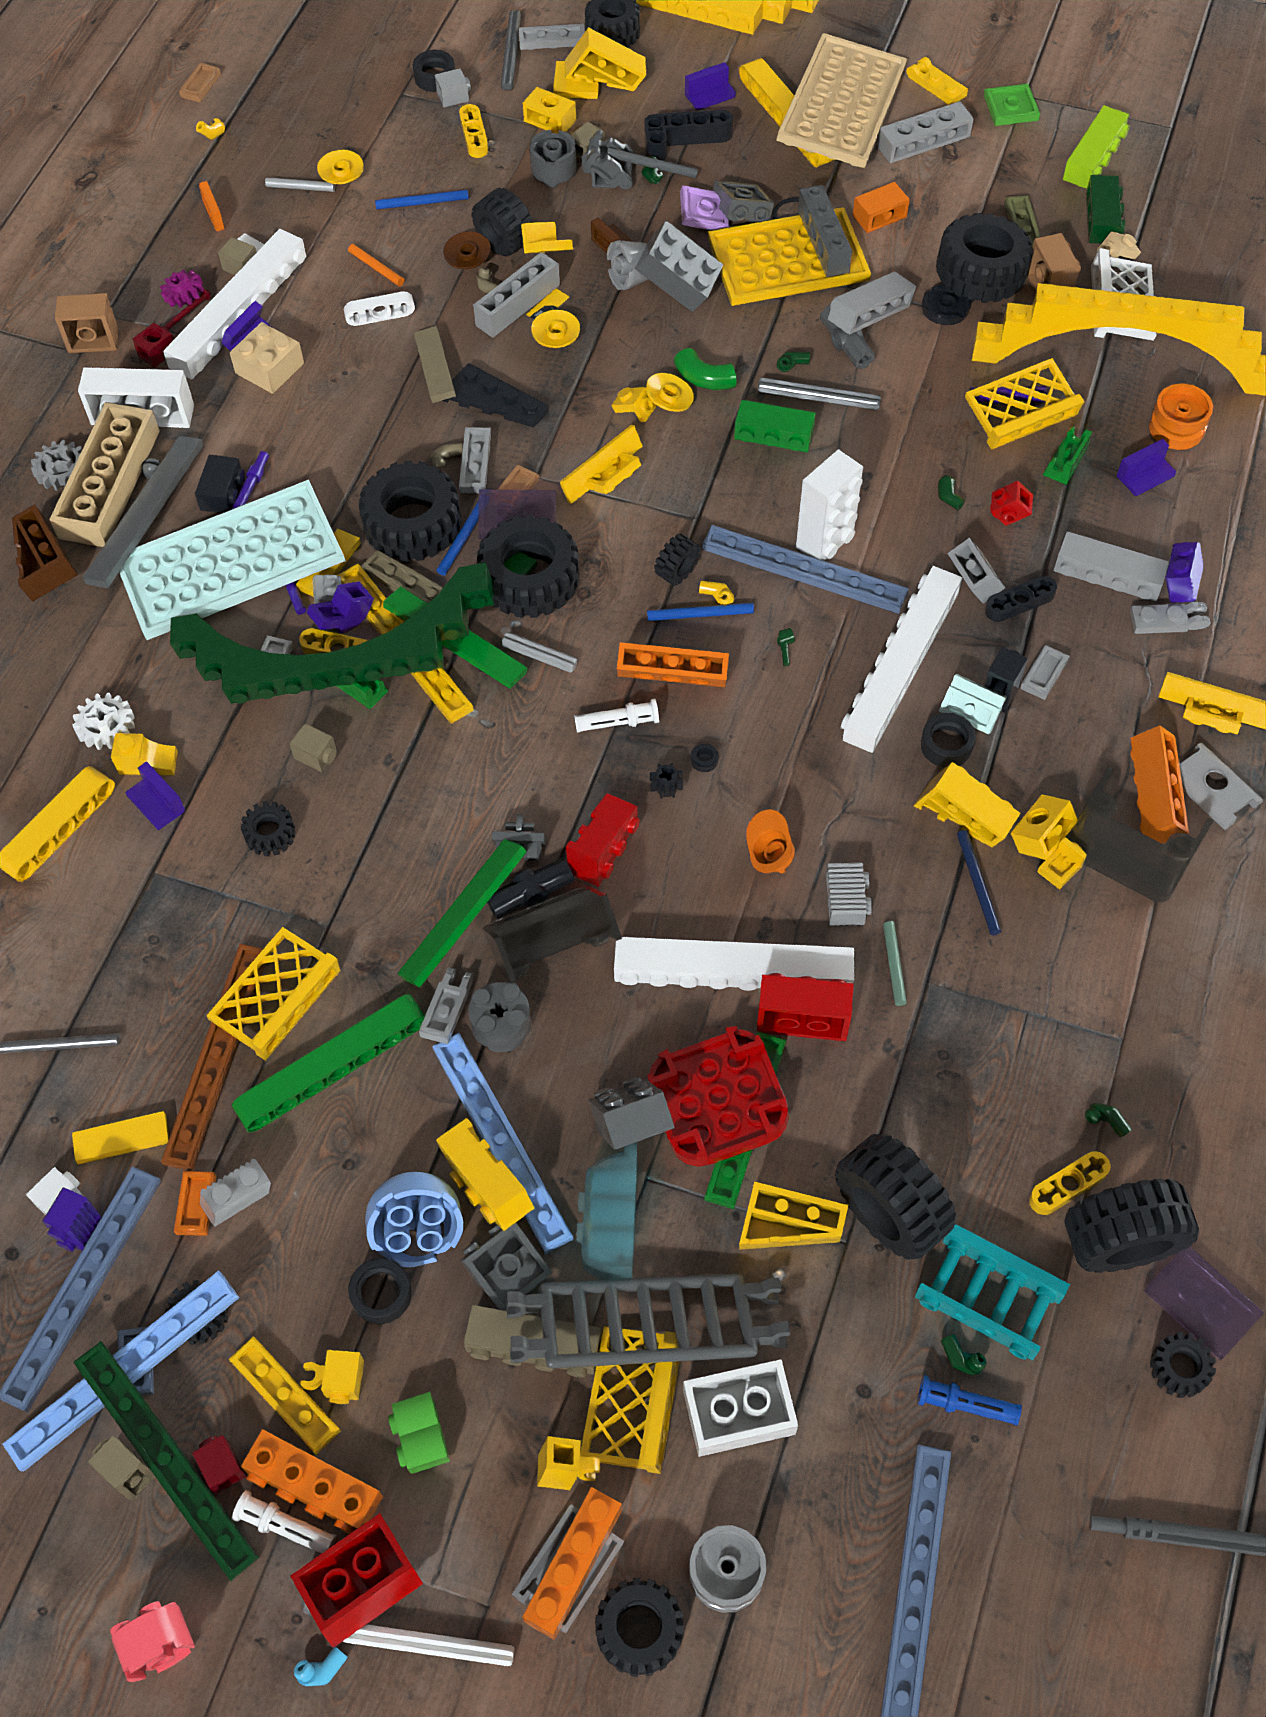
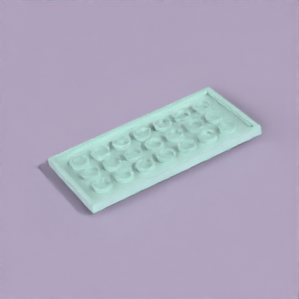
[119,480,345,640]

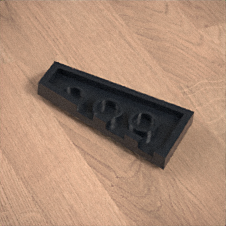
[442,363,549,428]

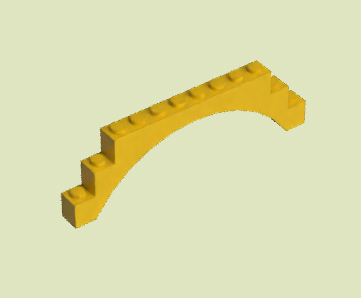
[636,0,819,35]
[972,283,1266,396]

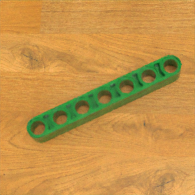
[232,994,425,1132]

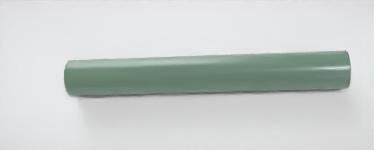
[883,921,907,1006]

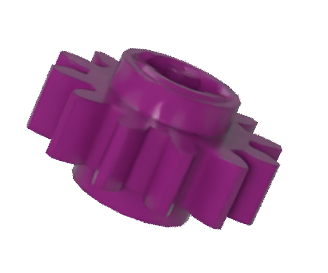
[160,269,204,308]

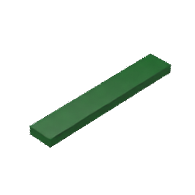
[383,586,527,689]
[397,839,527,988]
[704,1031,786,1209]

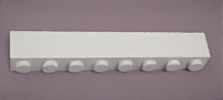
[163,229,306,379]
[841,566,963,753]
[614,937,854,991]

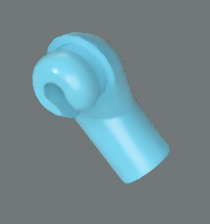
[294,1647,348,1687]

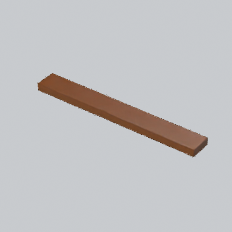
[161,944,266,1171]

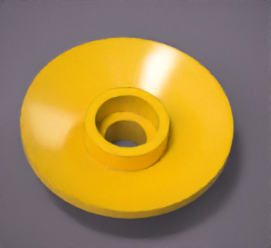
[317,150,364,184]
[531,310,580,348]
[646,373,694,412]

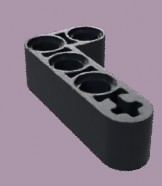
[644,110,733,161]

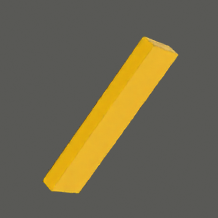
[229,1336,341,1455]

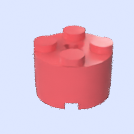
[110,1601,195,1682]

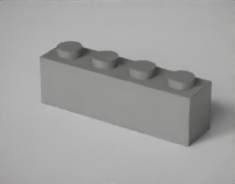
[473,252,560,338]
[828,271,916,335]
[1054,531,1169,602]

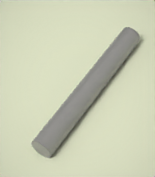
[265,177,335,192]

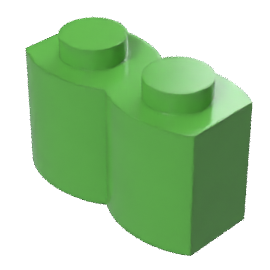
[388,1392,450,1474]

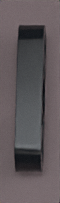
[985,576,1057,622]

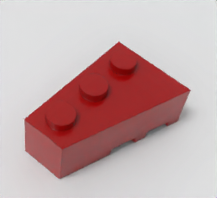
[566,793,640,887]

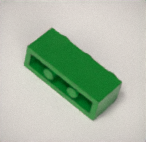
[734,400,816,452]

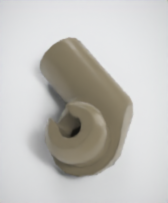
[476,267,498,294]
[430,443,463,467]

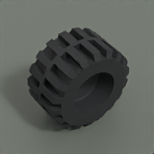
[585,0,640,48]
[471,188,533,257]
[595,1577,684,1677]

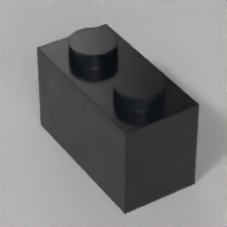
[195,454,245,513]
[984,647,1028,713]

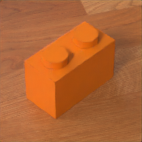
[853,181,910,233]

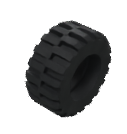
[936,213,1033,303]
[359,461,461,562]
[477,515,579,618]
[835,1133,956,1260]
[1064,1178,1200,1273]

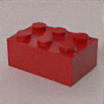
[756,973,854,1042]
[290,1513,423,1648]

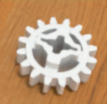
[72,693,135,750]

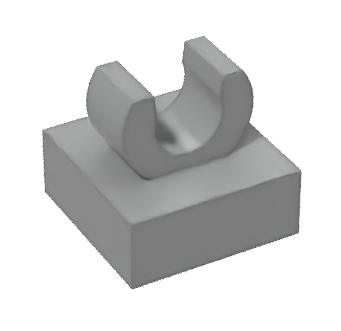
[312,575,341,604]

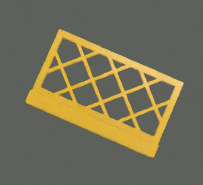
[965,358,1084,450]
[207,927,340,1061]
[580,1326,680,1474]

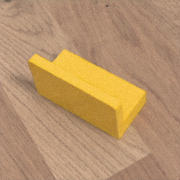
[521,222,573,254]

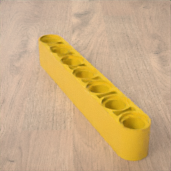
[739,58,834,168]

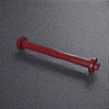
[160,289,211,330]

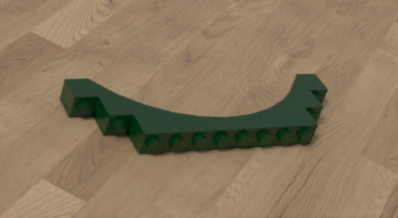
[170,563,494,704]

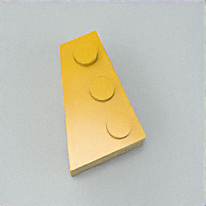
[565,27,646,91]
[913,762,1021,848]
[436,1118,535,1231]
[739,1182,848,1250]

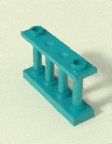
[915,1224,1070,1361]

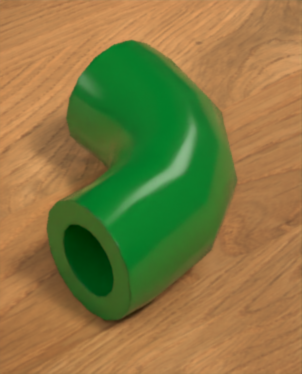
[674,348,737,390]

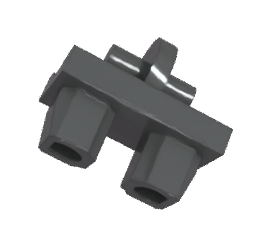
[492,814,546,861]

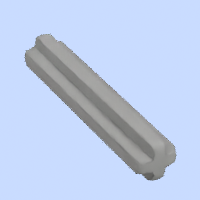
[502,632,577,673]

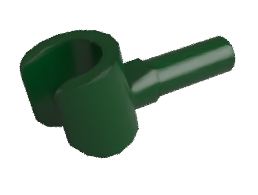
[777,628,795,666]

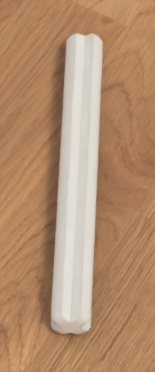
[343,1624,515,1666]

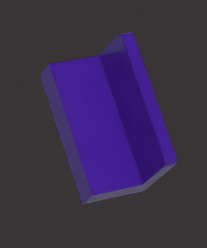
[685,62,736,110]
[221,300,273,351]
[1117,439,1176,496]
[125,761,185,830]

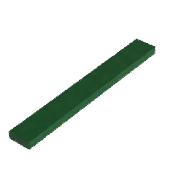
[73,1341,259,1582]

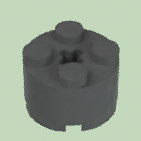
[529,130,577,188]
[469,982,531,1052]

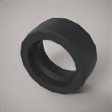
[412,49,455,92]
[921,713,976,768]
[348,1258,412,1325]

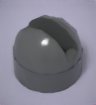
[142,457,161,480]

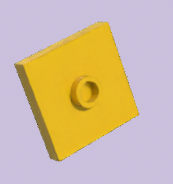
[553,61,599,99]

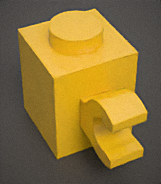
[301,1350,364,1404]
[537,1436,600,1490]

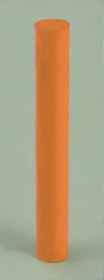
[348,244,404,287]

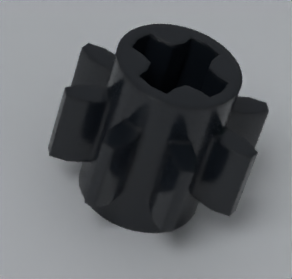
[650,763,684,799]

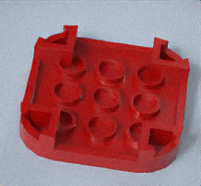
[647,1026,789,1167]

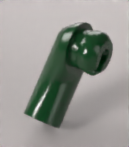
[641,156,663,185]
[776,351,810,372]
[938,475,965,511]
[1085,1102,1132,1138]
[941,1334,987,1375]

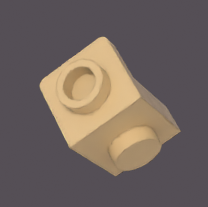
[1097,231,1141,260]

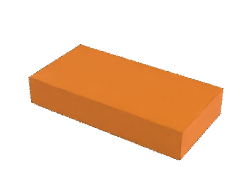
[199,181,225,232]
[174,1171,216,1236]

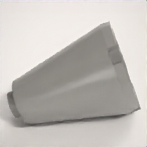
[607,240,649,290]

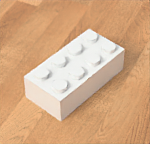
[78,368,194,428]
[796,449,863,561]

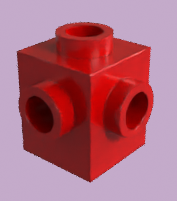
[990,480,1033,526]

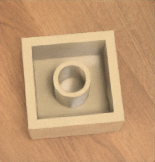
[230,322,304,394]

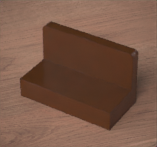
[591,217,633,254]

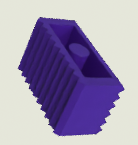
[1165,542,1204,603]
[42,1187,102,1252]

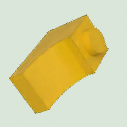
[111,733,178,775]

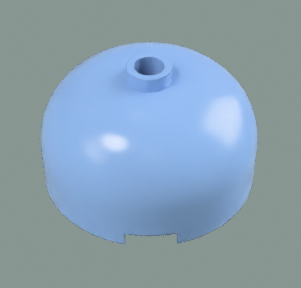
[365,1172,463,1267]

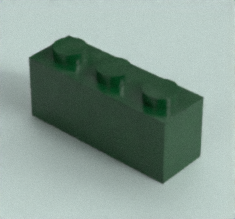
[1086,175,1125,244]

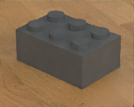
[635,221,723,312]
[588,1077,675,1150]

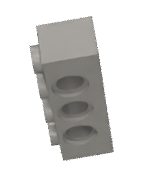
[877,101,974,163]

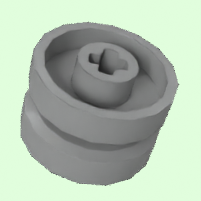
[689,1525,767,1613]

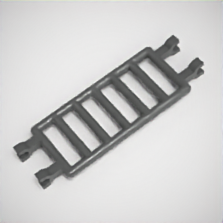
[506,1273,790,1369]

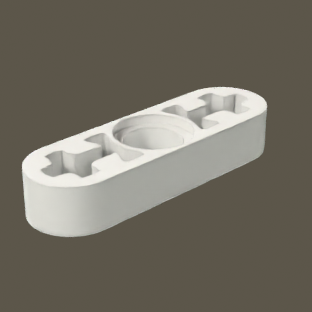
[344,292,415,326]

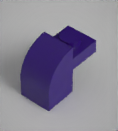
[307,581,374,634]

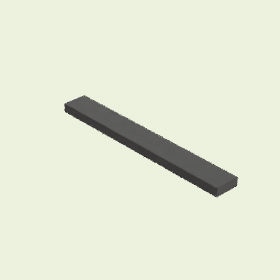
[82,436,204,588]

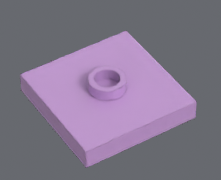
[680,185,729,231]

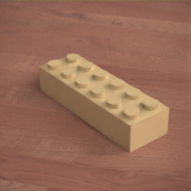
[50,402,160,547]

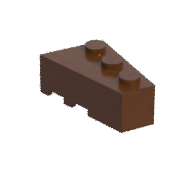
[12,504,78,602]

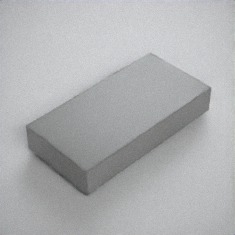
[1020,645,1070,700]

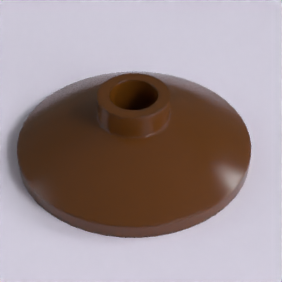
[443,231,491,269]

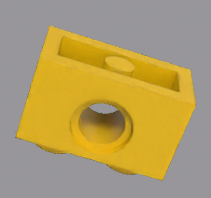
[523,87,576,134]
[1011,794,1078,860]

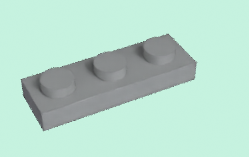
[519,24,585,50]
[459,427,491,494]

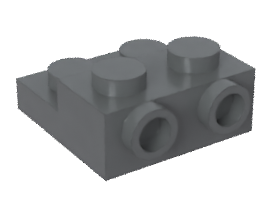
[713,180,774,223]
[460,1223,552,1311]

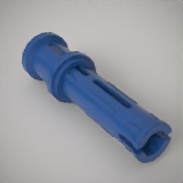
[917,1375,1022,1426]

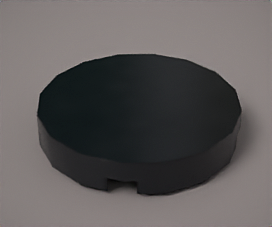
[921,284,971,325]

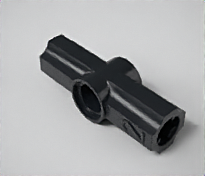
[487,858,574,919]

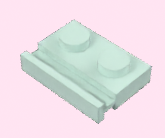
[939,674,1007,734]

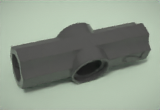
[820,304,875,369]

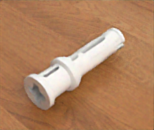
[574,699,659,733]
[232,1490,337,1554]

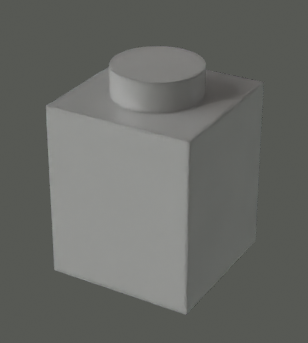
[435,68,471,108]

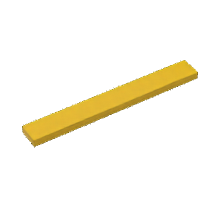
[337,563,474,724]

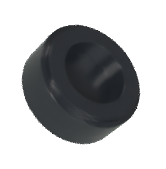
[691,744,719,772]

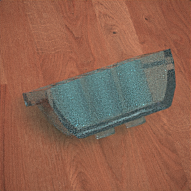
[577,1142,638,1280]

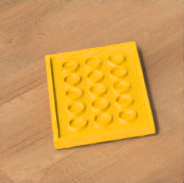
[708,207,871,306]

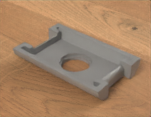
[1179,743,1263,830]
[512,1504,624,1633]

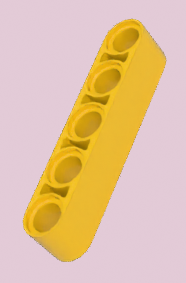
[0,766,115,882]

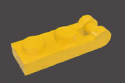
[907,57,968,105]

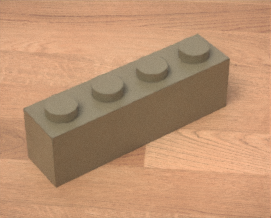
[464,1305,601,1377]

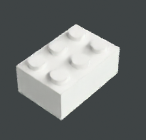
[683,1359,798,1457]

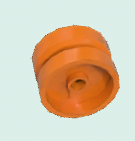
[1149,383,1213,450]

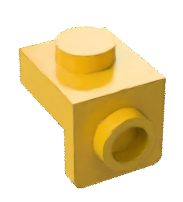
[611,387,656,422]
[1037,837,1087,890]

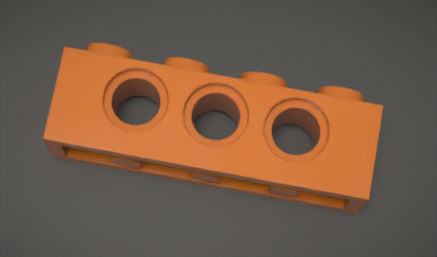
[617,642,729,687]

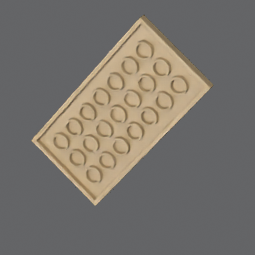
[776,33,907,168]

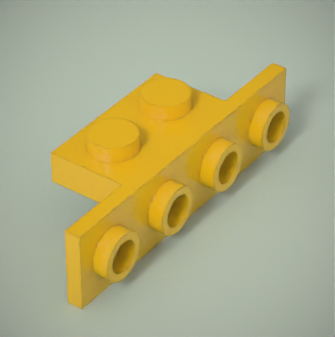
[560,425,643,504]
[1158,672,1266,734]

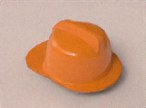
[746,809,795,874]

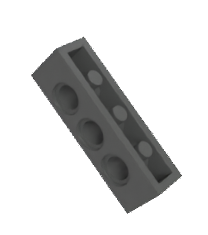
[798,185,852,277]

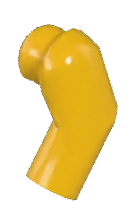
[196,118,225,140]
[699,580,734,605]

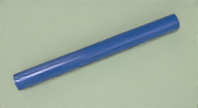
[375,190,469,210]
[437,493,491,576]
[647,603,754,621]

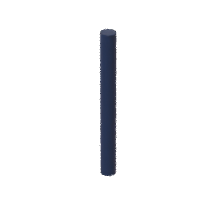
[957,830,1002,935]

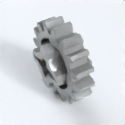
[31,440,83,491]

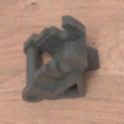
[582,129,636,189]

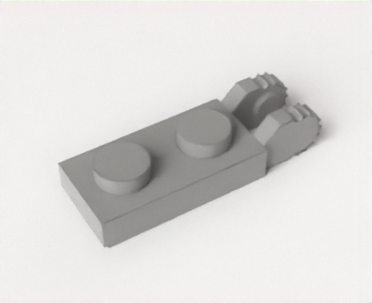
[1130,602,1210,634]
[419,967,473,1044]

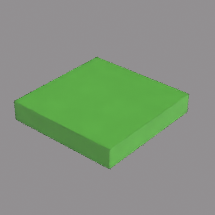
[984,84,1040,126]

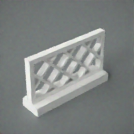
[1091,248,1156,341]

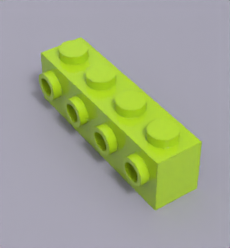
[1063,105,1130,189]

